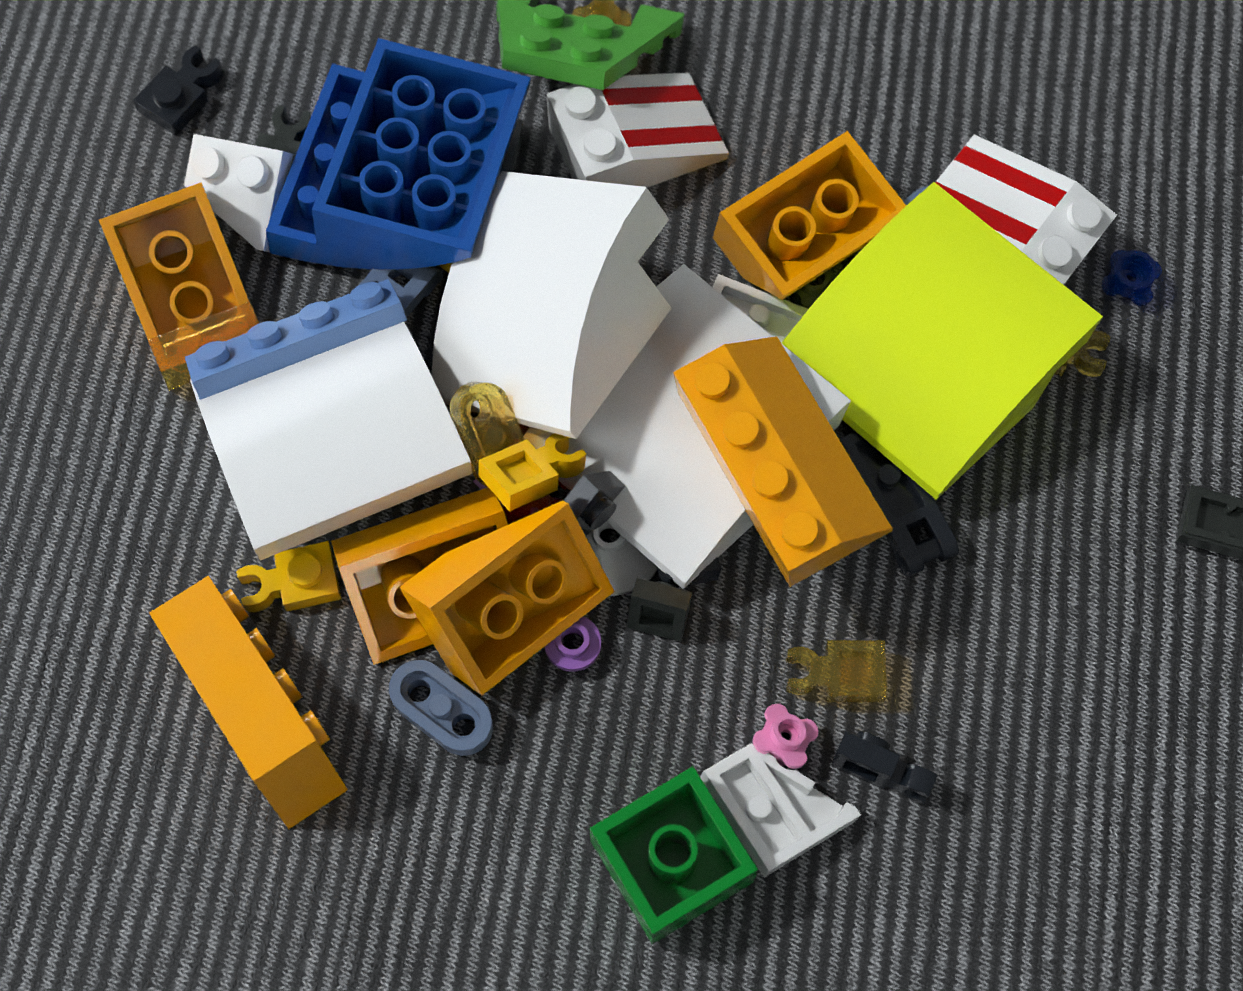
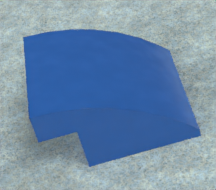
[266,38,531,269]

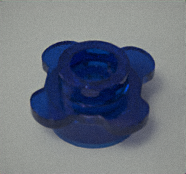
[1101,250,1162,306]

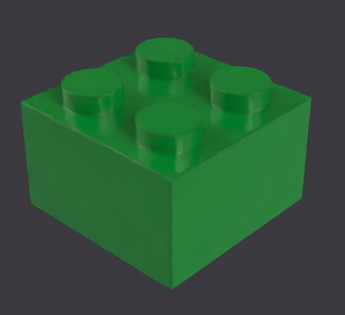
[589,766,758,945]

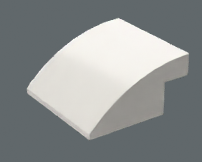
[432,171,671,439]
[520,264,851,589]
[190,322,472,561]

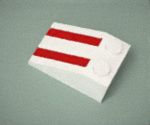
[547,73,729,188]
[935,135,1117,285]

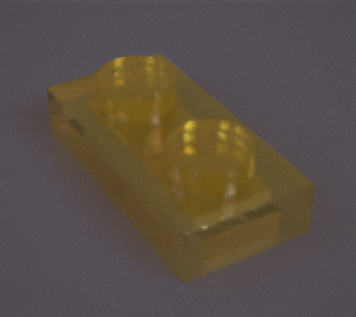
[148,301,259,390]

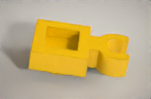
[478,433,586,512]
[236,541,342,612]

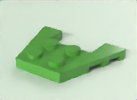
[495,0,685,90]

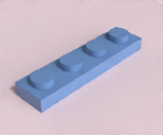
[185,279,407,400]

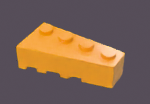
[149,575,348,829]

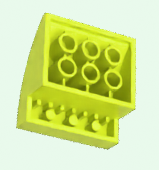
[782,182,1103,500]

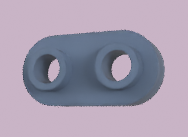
[389,660,493,756]

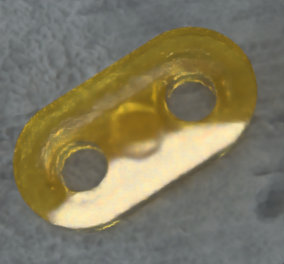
[450,381,525,487]

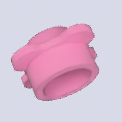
[753,704,819,769]

